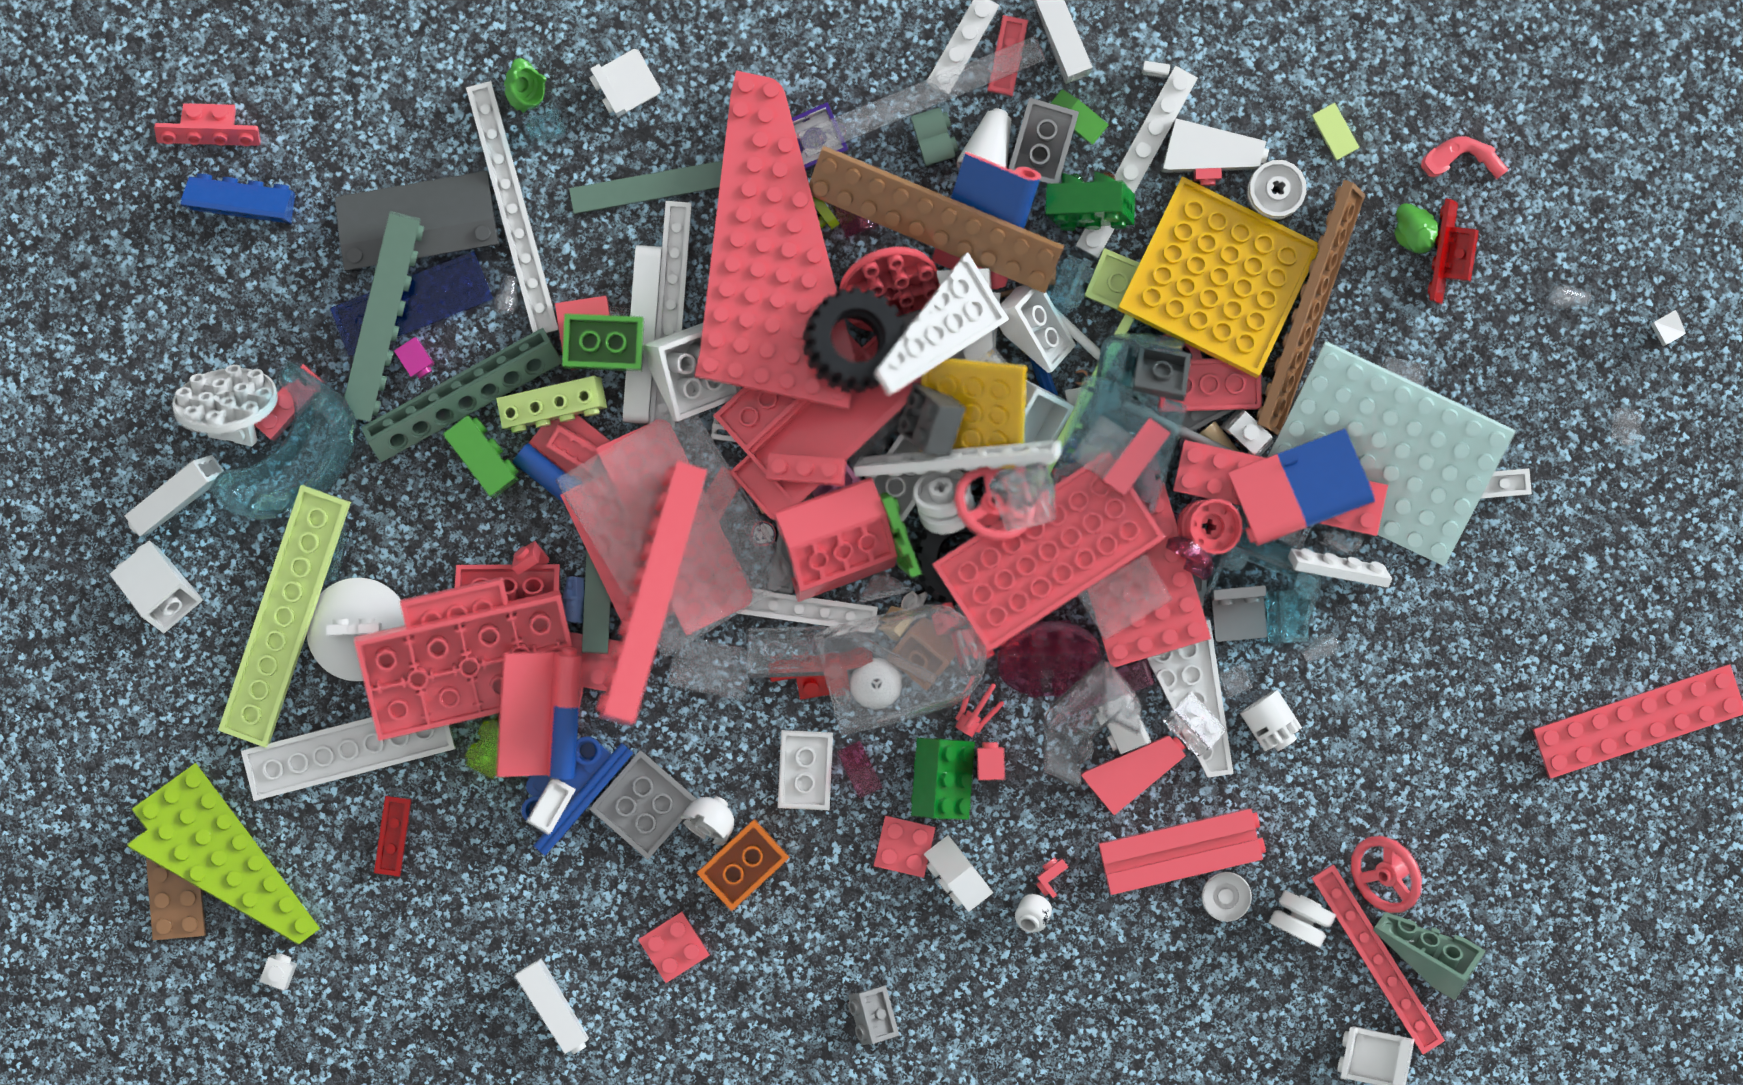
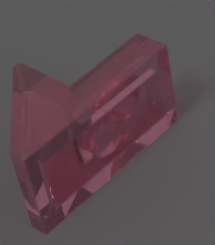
[837,741,883,799]

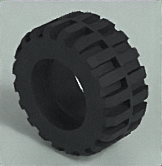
[803,287,905,392]
[914,521,992,608]

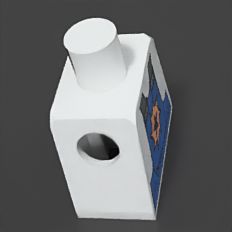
[1220,410,1273,456]

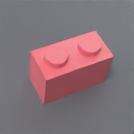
[976,742,1005,780]

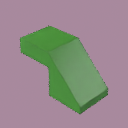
[1051,89,1109,145]

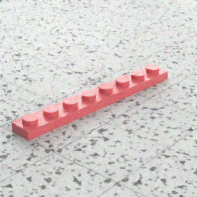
[1311,864,1445,1054]

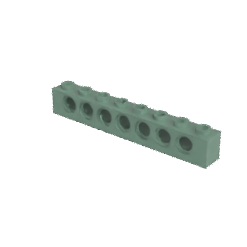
[361,328,562,462]

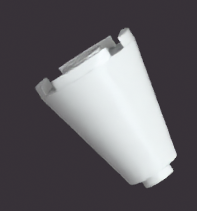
[956,108,1011,170]

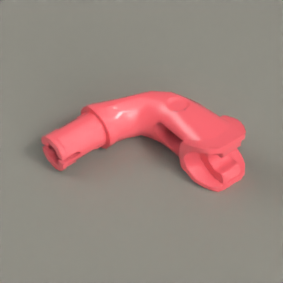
[1420,136,1509,179]

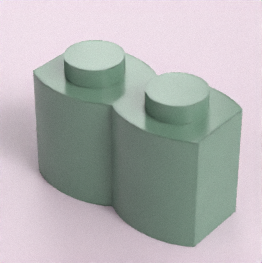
[911,107,959,167]

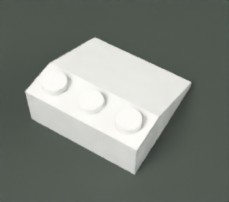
[643,322,741,421]

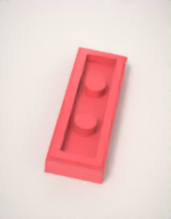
[987,15,1028,97]
[1103,418,1171,497]

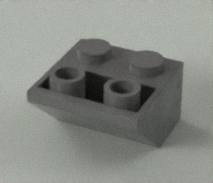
[898,383,966,455]

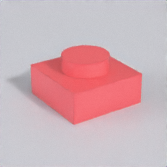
[1194,168,1222,186]

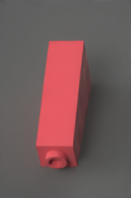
[1080,735,1186,815]

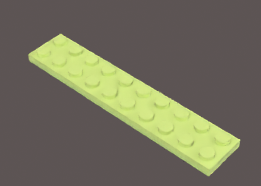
[218,485,351,748]

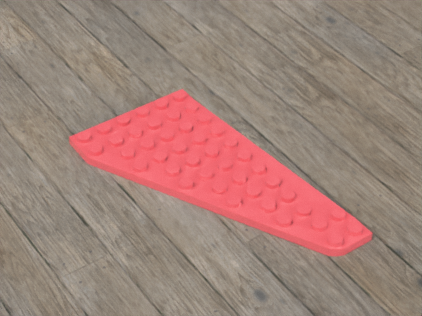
[695,70,856,410]

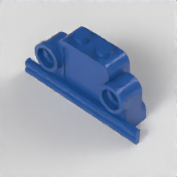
[522,737,633,856]

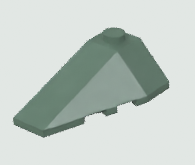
[1373,912,1485,1000]

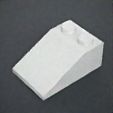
[999,285,1076,373]

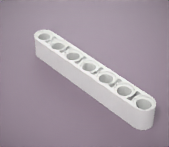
[623,245,662,424]

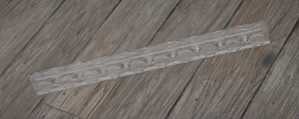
[797,36,1046,158]

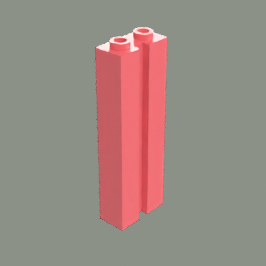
[1098,808,1266,895]

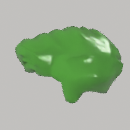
[504,58,546,113]
[1395,203,1438,254]

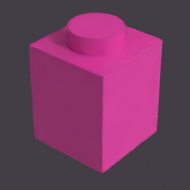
[394,337,435,379]

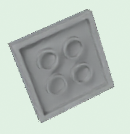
[590,750,697,860]

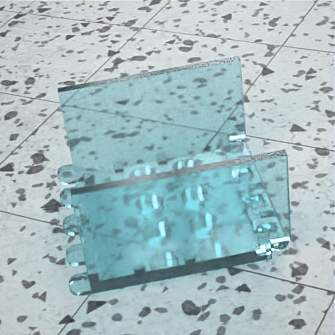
[1053,375,1188,514]

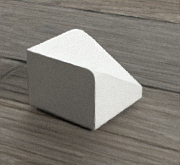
[1650,310,1686,346]

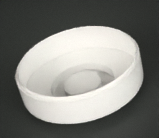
[1202,872,1252,922]

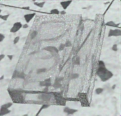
[1071,415,1133,479]

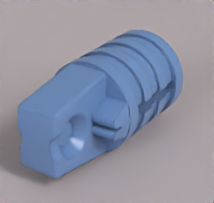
[562,576,585,624]

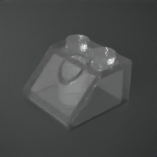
[989,463,1056,531]

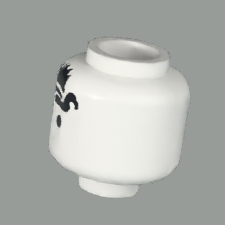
[1015,894,1052,933]

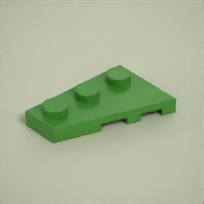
[879,492,921,577]

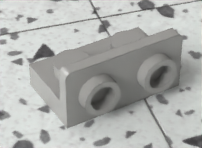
[848,985,899,1045]

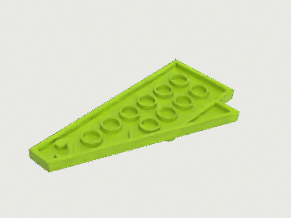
[127,763,320,945]

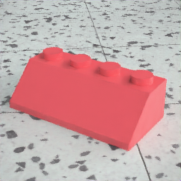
[455,564,561,602]

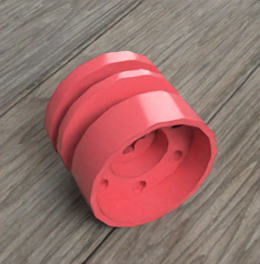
[1176,499,1243,554]

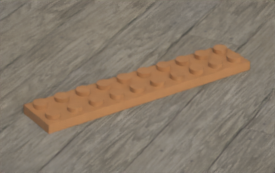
[809,146,1064,293]
[1257,180,1366,436]

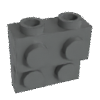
[1132,344,1191,402]

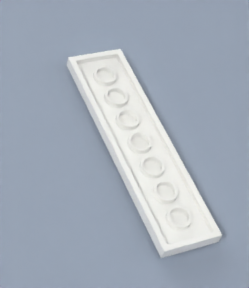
[241,717,456,801]

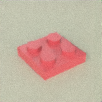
[874,815,936,878]
[638,911,710,983]

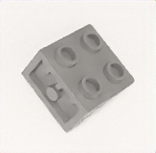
[1211,585,1267,642]

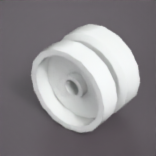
[1247,160,1306,220]
[914,469,975,534]
[1269,890,1336,948]

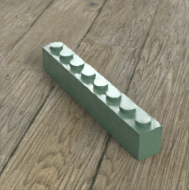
[340,211,424,422]

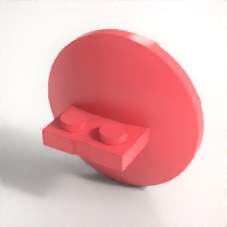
[839,247,940,332]

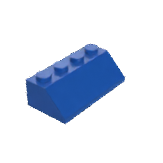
[180,173,295,224]

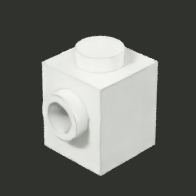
[259,953,297,991]

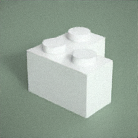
[924,835,993,912]

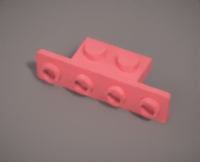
[154,103,261,146]

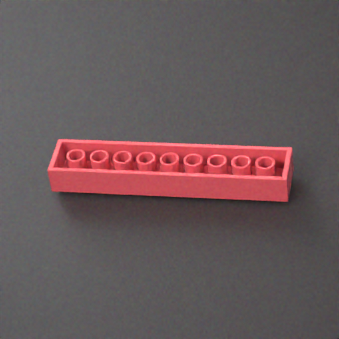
[596,461,707,726]

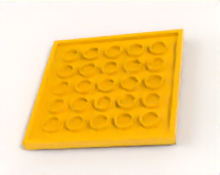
[1117,176,1319,379]

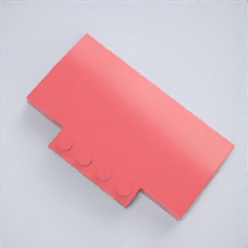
[354,577,583,741]

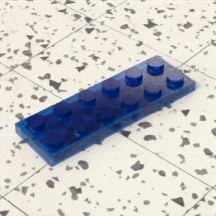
[330,251,494,357]

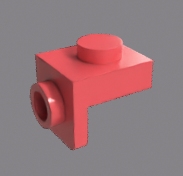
[512,541,549,575]
[1036,857,1068,898]

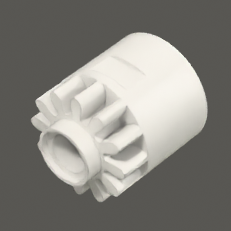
[1240,689,1302,751]

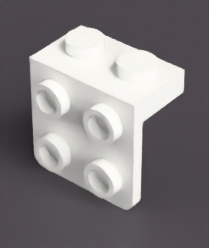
[589,49,661,118]

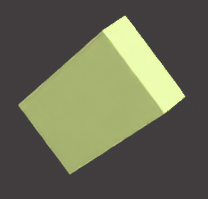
[1312,103,1360,161]

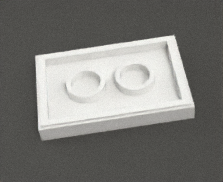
[778,730,833,810]

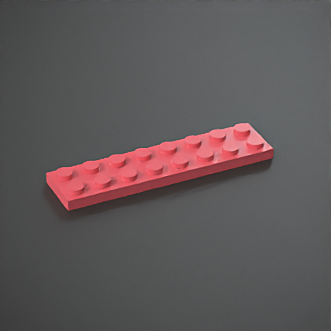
[1173,440,1388,536]
[1532,664,1743,779]

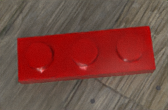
[374,795,412,877]

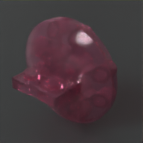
[997,620,1102,698]

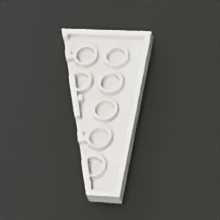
[874,253,1009,395]
[1147,620,1233,777]

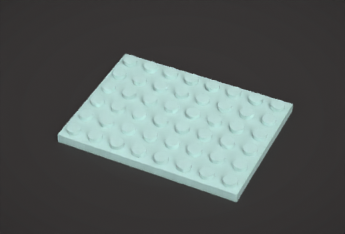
[1267,341,1515,566]

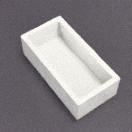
[982,380,1074,496]

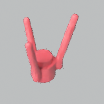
[955,676,1004,737]

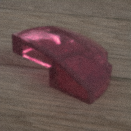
[1166,536,1214,580]

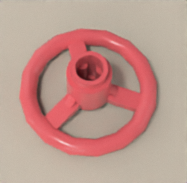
[954,467,1035,541]
[1351,836,1422,913]

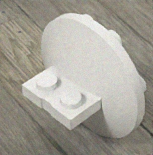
[172,365,278,446]
[306,578,405,681]

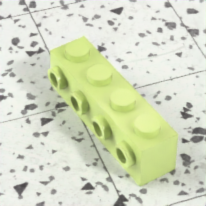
[496,376,607,433]

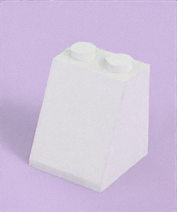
[110,540,203,633]

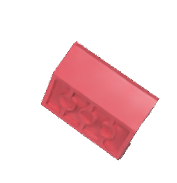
[774,477,897,602]

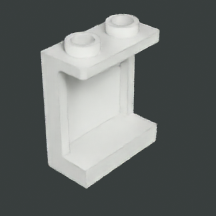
[1338,1026,1415,1085]

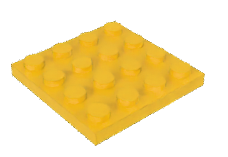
[920,358,1027,470]

